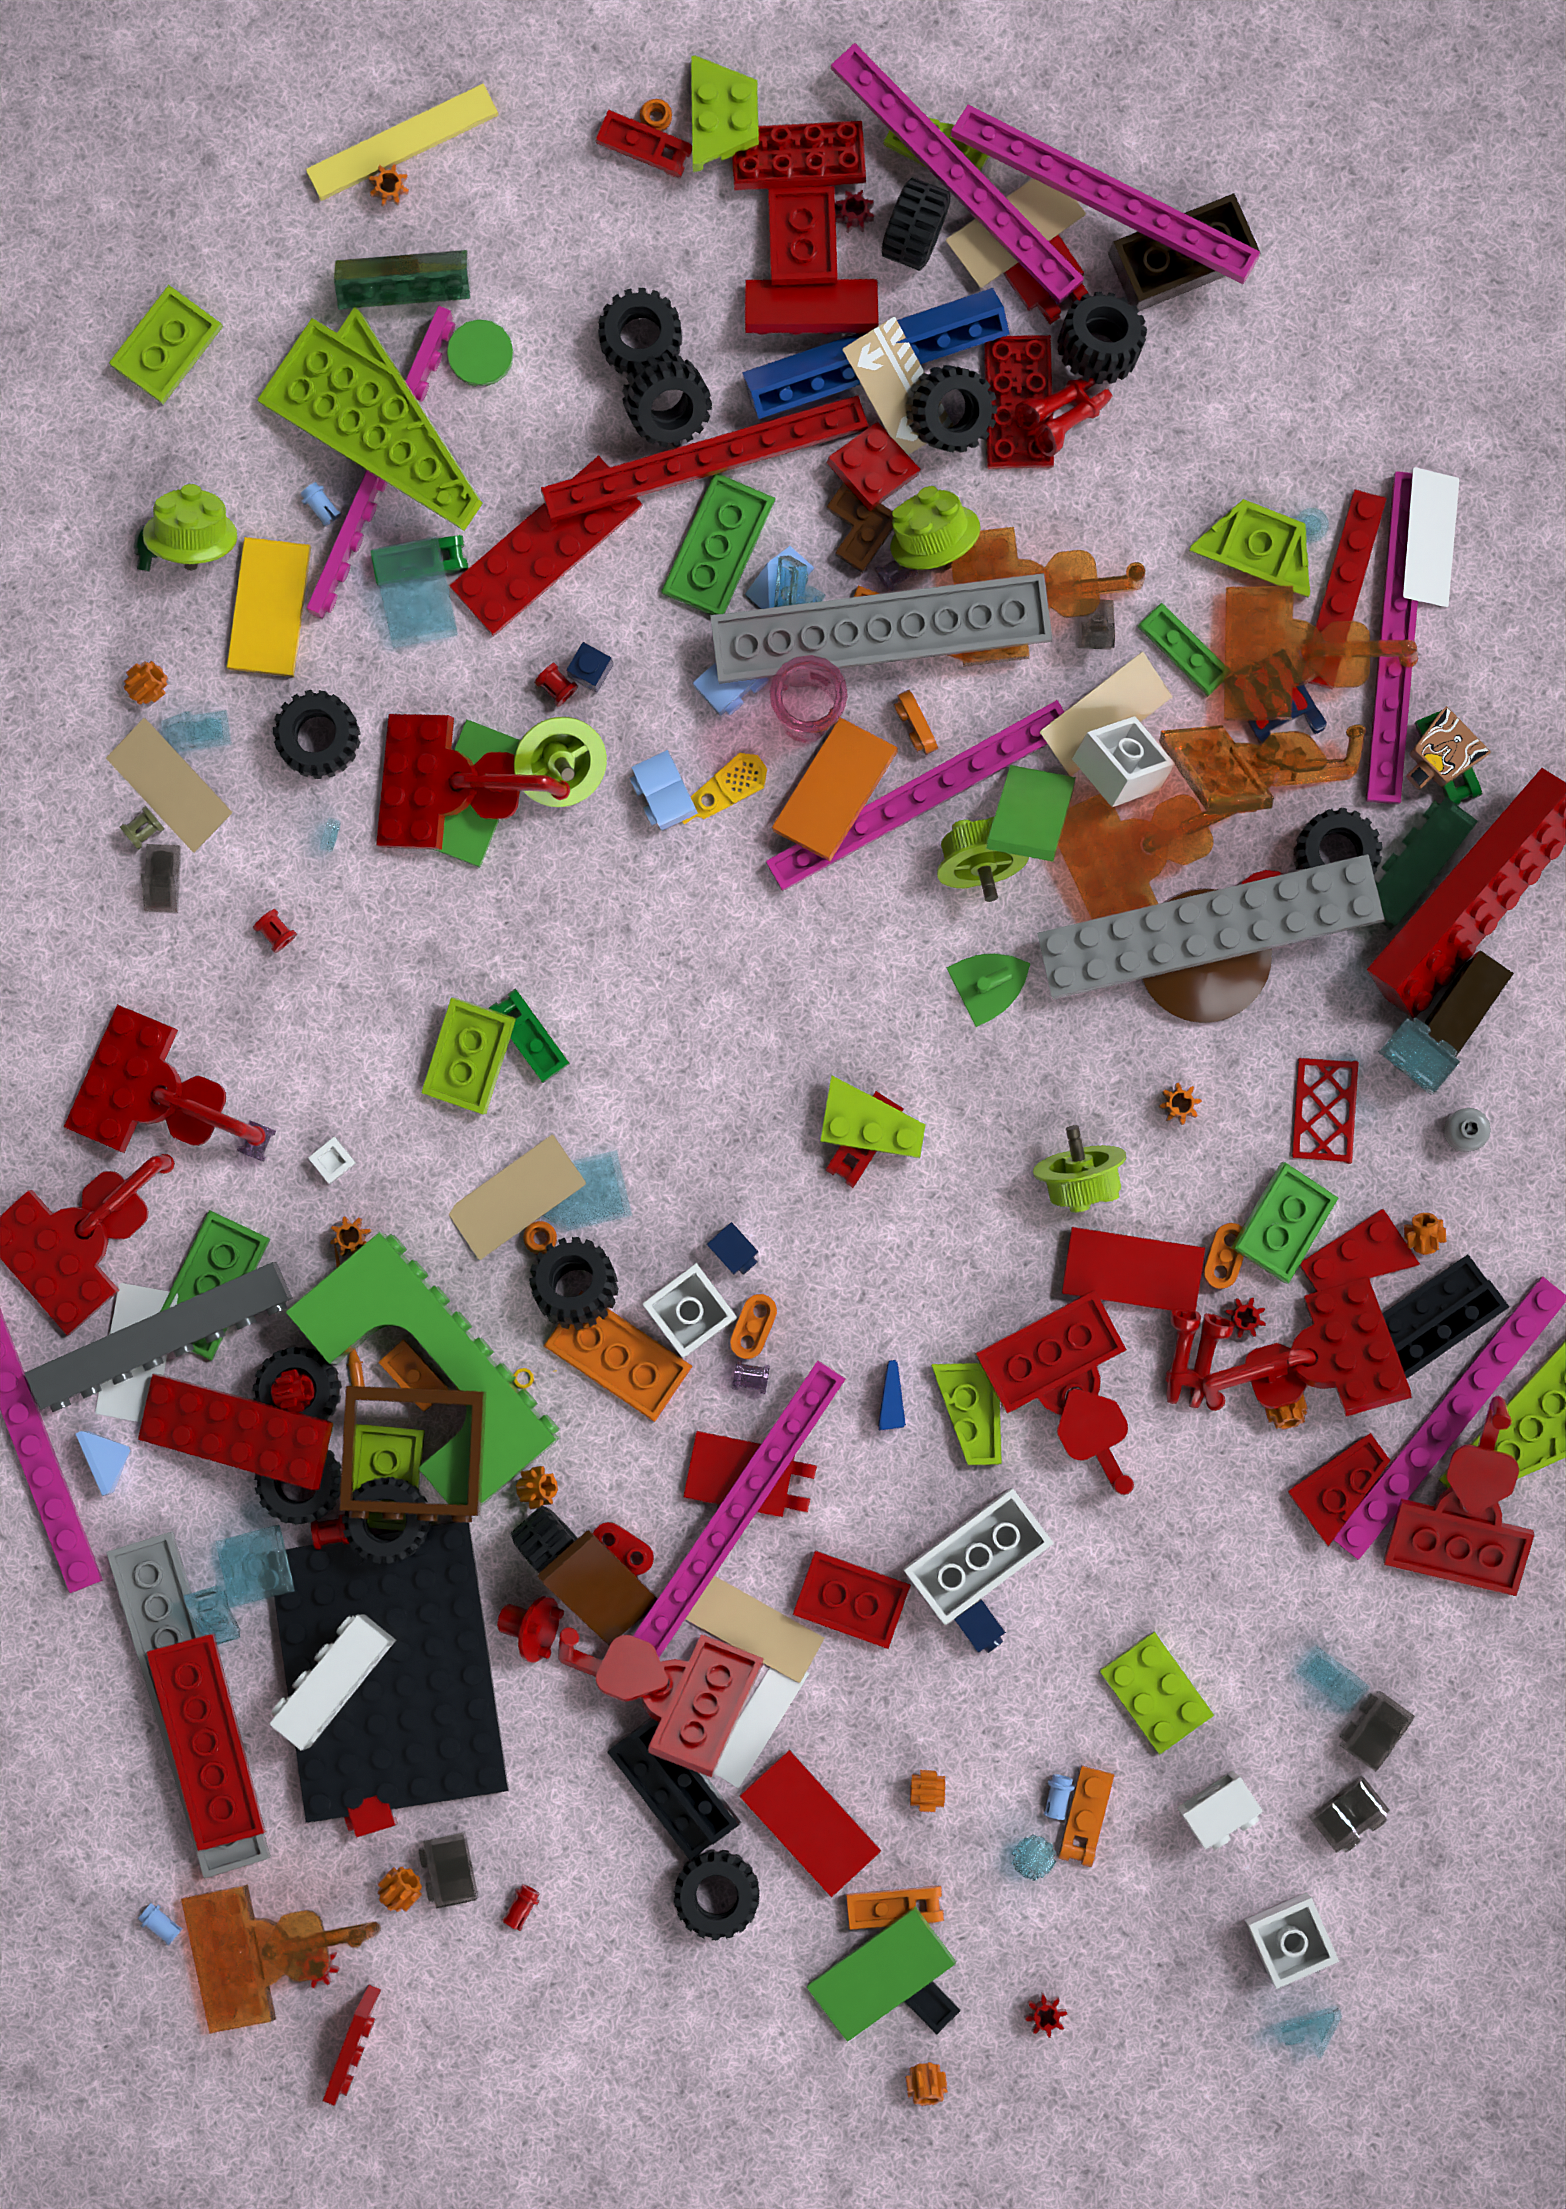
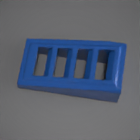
[878,1360,906,1430]

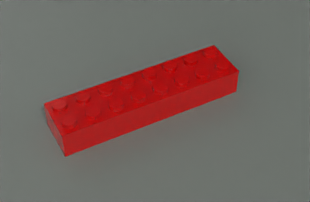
[1366,768,1566,1019]

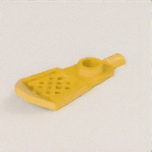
[682,753,767,825]

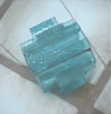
[1012,1834,1056,1881]

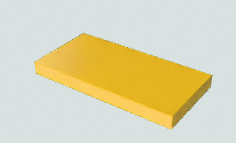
[227,537,311,677]

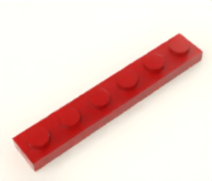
[1301,489,1387,689]

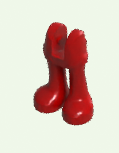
[1015,376,1113,457]
[1165,1309,1234,1408]

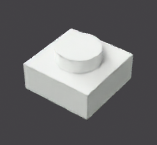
[308,1137,357,1185]

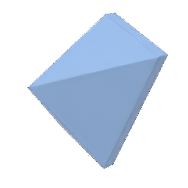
[745,546,814,609]
[76,1431,130,1496]

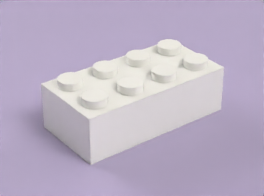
[903,1488,1054,1625]
[269,1615,396,1750]

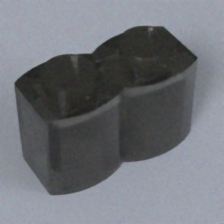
[1339,1691,1415,1772]
[1309,1775,1390,1853]
[419,1831,479,1909]

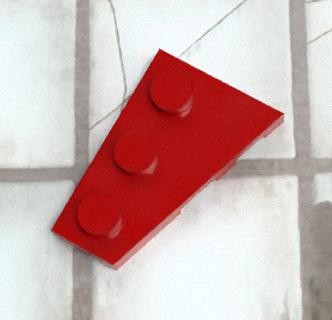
[1299,1209,1420,1292]
[1288,1433,1391,1547]
[322,1985,381,2106]

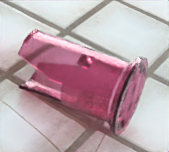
[769,655,848,743]

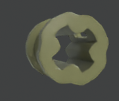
[119,806,165,850]

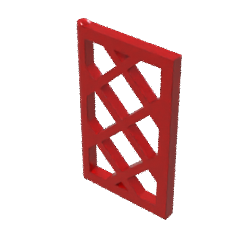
[1292,1058,1359,1164]

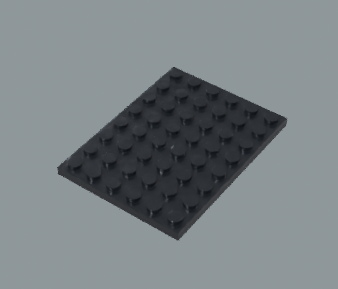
[268,1522,509,1823]

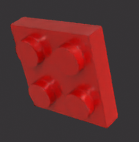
[826,421,921,511]

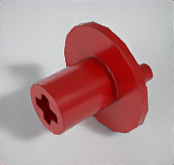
[497,1596,564,1663]

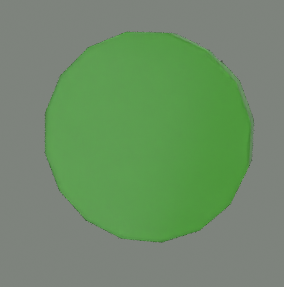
[447,319,514,386]

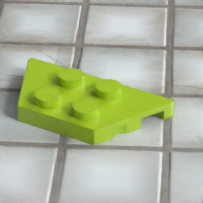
[691,56,759,172]
[1189,499,1311,598]

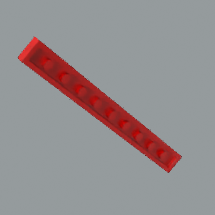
[541,395,868,522]

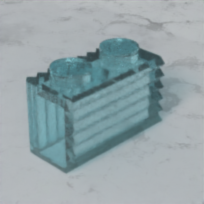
[1378,1018,1461,1095]

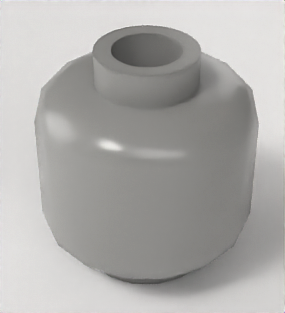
[1444,1107,1491,1152]

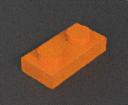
[378,1339,449,1412]

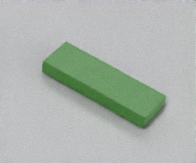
[1138,602,1232,697]

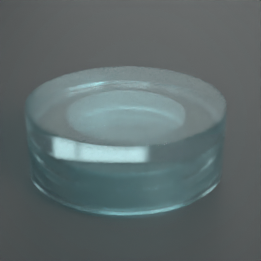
[1296,508,1329,543]
[319,817,341,853]

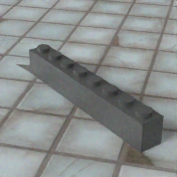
[24,1262,293,1413]

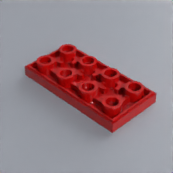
[732,121,866,190]
[745,279,879,335]
[984,335,1054,469]
[1061,1227,1205,1311]
[739,1749,881,1898]

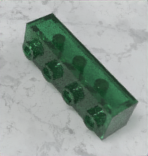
[334,250,471,310]
[1375,797,1478,930]

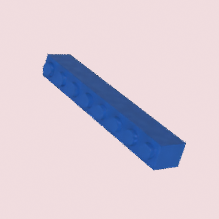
[742,288,1010,419]

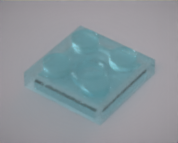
[215,1525,295,1608]

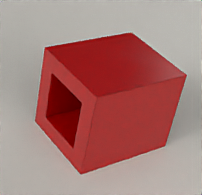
[344,1795,398,1838]

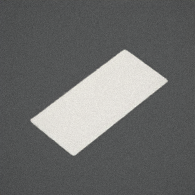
[1403,467,1459,607]
[95,1283,178,1422]
[714,1667,809,1788]

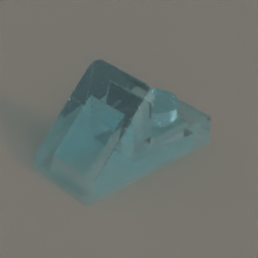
[774,555,826,607]
[161,710,232,753]
[184,1585,240,1645]
[1296,1645,1370,1714]
[1271,2005,1342,2059]

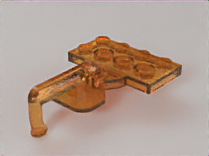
[951,527,1146,667]
[1224,586,1418,721]
[1159,725,1366,815]
[1058,793,1251,920]
[181,1884,381,2033]

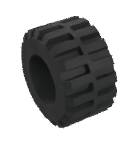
[881,177,950,271]
[598,287,682,375]
[1057,292,1147,384]
[622,353,712,447]
[906,365,998,453]
[273,690,361,779]
[1293,808,1383,875]
[529,1237,619,1330]
[252,1347,342,1421]
[254,1450,342,1525]
[342,1477,431,1563]
[511,1505,578,1574]
[674,1849,760,1941]

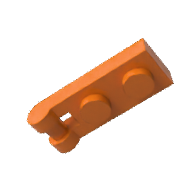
[1058,1765,1115,1867]
[846,1885,944,1930]

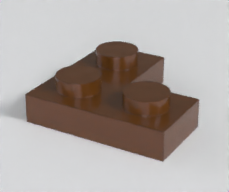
[827,482,893,573]

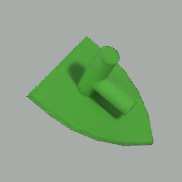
[947,953,1030,1027]

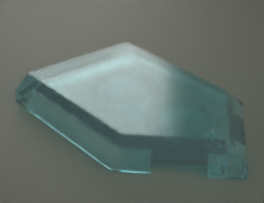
[543,1150,633,1231]

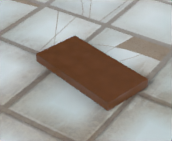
[537,1529,658,1646]

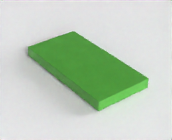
[661,473,776,615]
[433,719,520,868]
[986,765,1076,862]
[160,1210,271,1360]
[807,1906,957,2042]

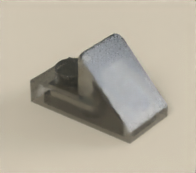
[1078,599,1115,650]
[141,844,181,913]

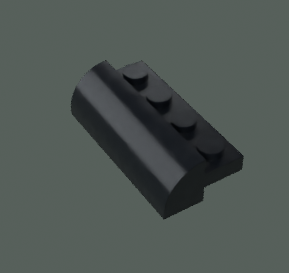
[1382,1254,1510,1379]
[607,1717,741,1860]

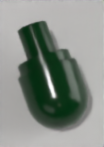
[133,525,158,572]

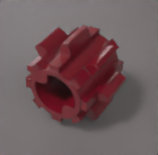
[835,190,875,233]

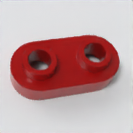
[593,1522,654,1575]

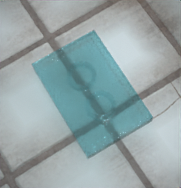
[372,536,458,648]

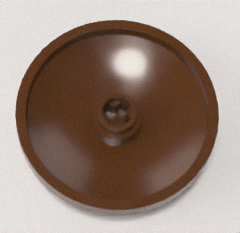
[1141,888,1272,1023]

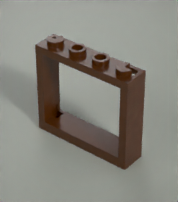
[340,1386,486,1522]

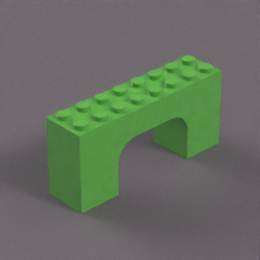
[286,1232,560,1506]

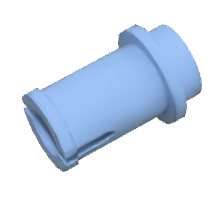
[300,482,341,527]
[1044,1774,1074,1820]
[138,1903,183,1946]

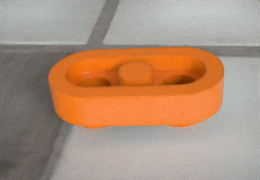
[894,690,938,755]
[1203,1223,1244,1289]
[730,1294,777,1359]

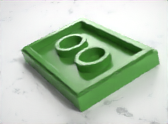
[1231,1162,1339,1284]

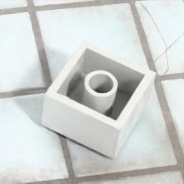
[1072,716,1175,807]
[643,1263,737,1358]
[1177,1771,1263,1850]
[1244,1893,1339,1989]

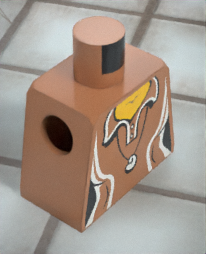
[1406,706,1491,790]

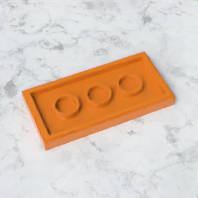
[772,717,898,862]
[544,1290,693,1422]

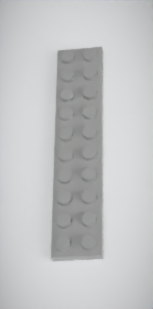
[710,573,1052,684]
[1037,854,1384,1000]
[106,1531,271,1879]

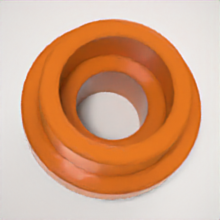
[640,99,673,131]
[523,1221,557,1255]

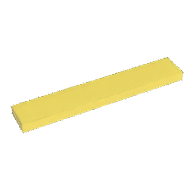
[306,83,499,201]

